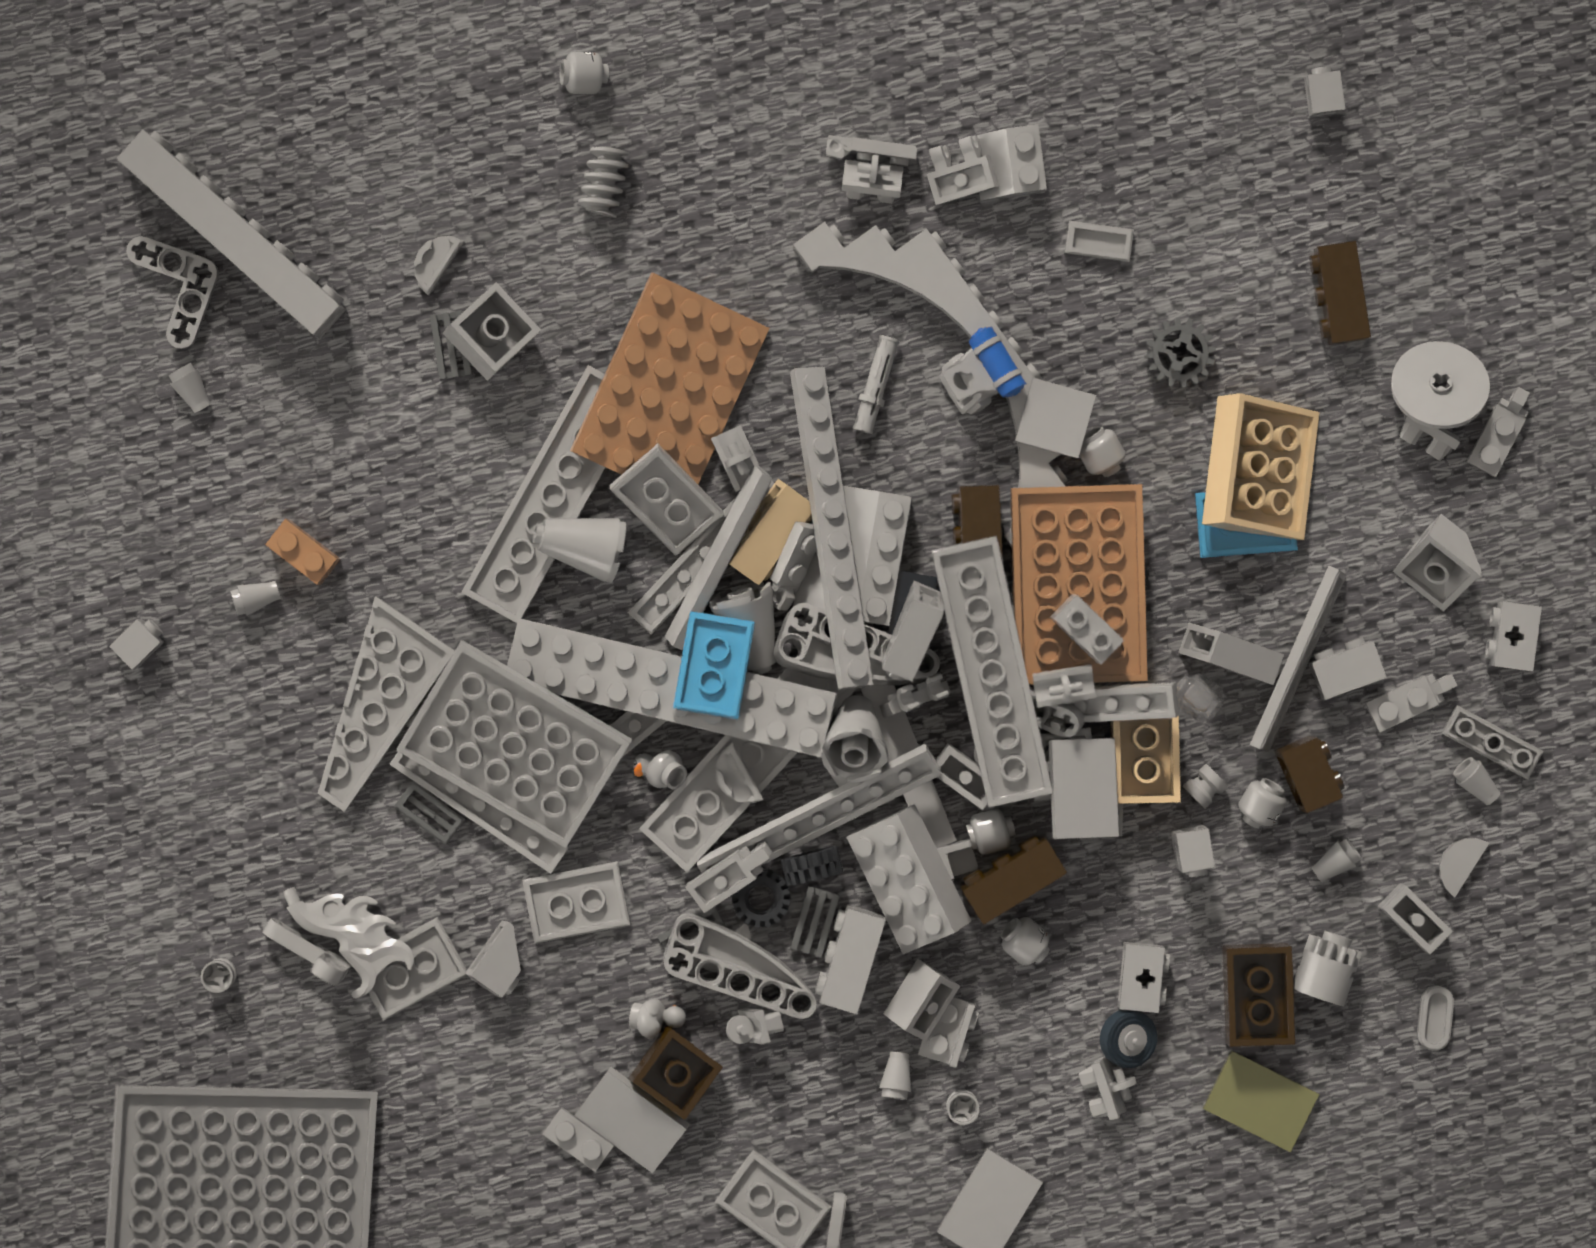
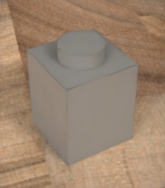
[1304,66,1345,117]
[109,619,164,670]

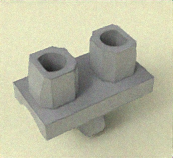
[842,155,904,204]
[1399,414,1460,461]
[711,425,760,492]
[1032,664,1096,708]
[726,1008,784,1044]
[1079,1057,1137,1120]

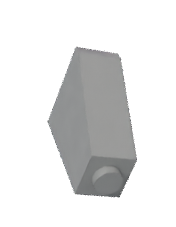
[882,581,944,681]
[1178,623,1284,685]

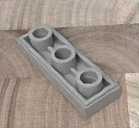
[1441,705,1543,780]

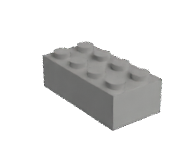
[846,804,971,954]

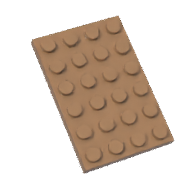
[570,273,770,484]
[1010,484,1148,685]

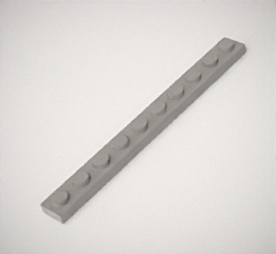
[790,367,873,690]

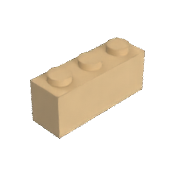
[729,479,812,585]

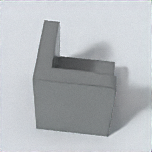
[936,838,978,879]

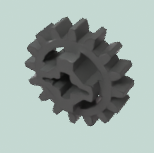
[1144,317,1216,388]

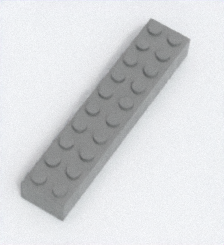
[507,618,838,758]

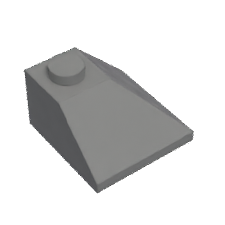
[1393,514,1482,612]

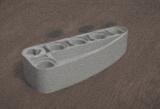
[773,603,940,686]
[663,913,817,1019]

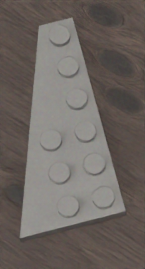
[318,596,455,812]

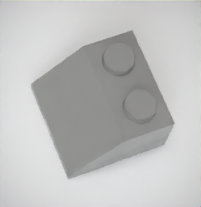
[972,124,1047,201]

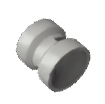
[1183,764,1228,809]
[200,958,237,993]
[946,1089,979,1125]

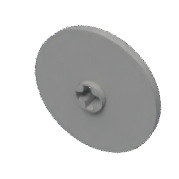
[1391,341,1490,429]

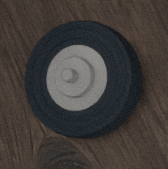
[1100,1010,1157,1068]

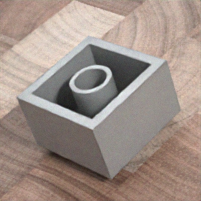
[443,282,541,381]

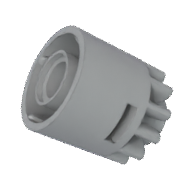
[1293,930,1362,1006]

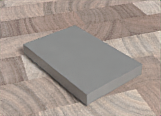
[610,443,724,556]
[1049,738,1119,839]
[522,861,630,944]
[356,917,467,1021]
[574,1067,690,1173]
[937,1148,1043,1248]
[715,1149,831,1248]

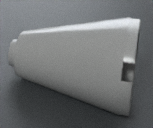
[533,518,626,583]
[709,581,776,675]
[821,695,888,783]

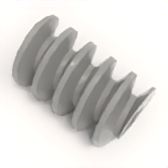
[578,146,631,218]

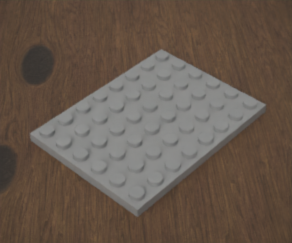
[105,1085,378,1248]

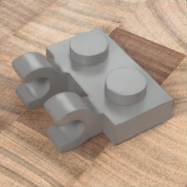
[927,135,999,205]
[879,673,951,718]

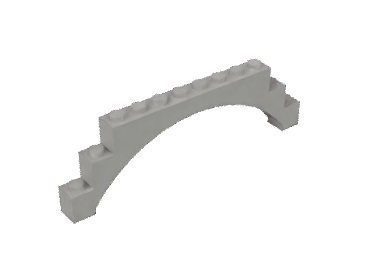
[793,222,1068,548]

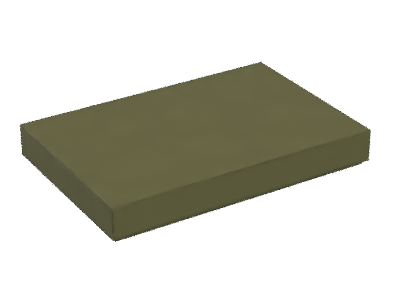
[1203,1050,1319,1152]

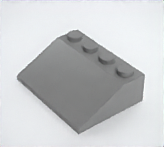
[793,486,912,626]

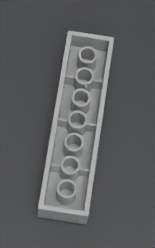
[116,129,346,339]

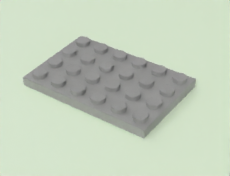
[396,640,632,848]

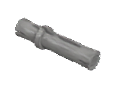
[852,335,900,434]

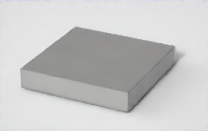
[1015,378,1096,459]

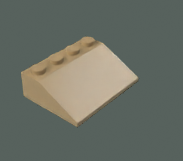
[1202,393,1320,540]

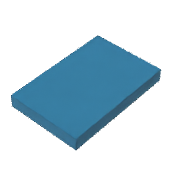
[1195,492,1298,558]
[673,611,755,720]

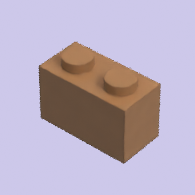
[265,519,341,585]

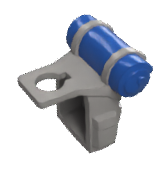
[939,326,1027,415]

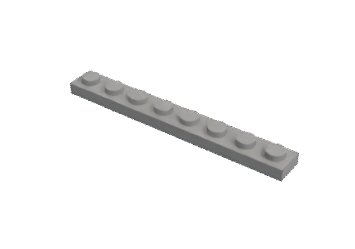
[697,744,942,873]

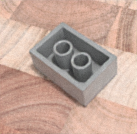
[815,904,886,1014]

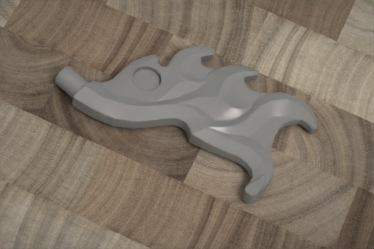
[283,887,415,999]

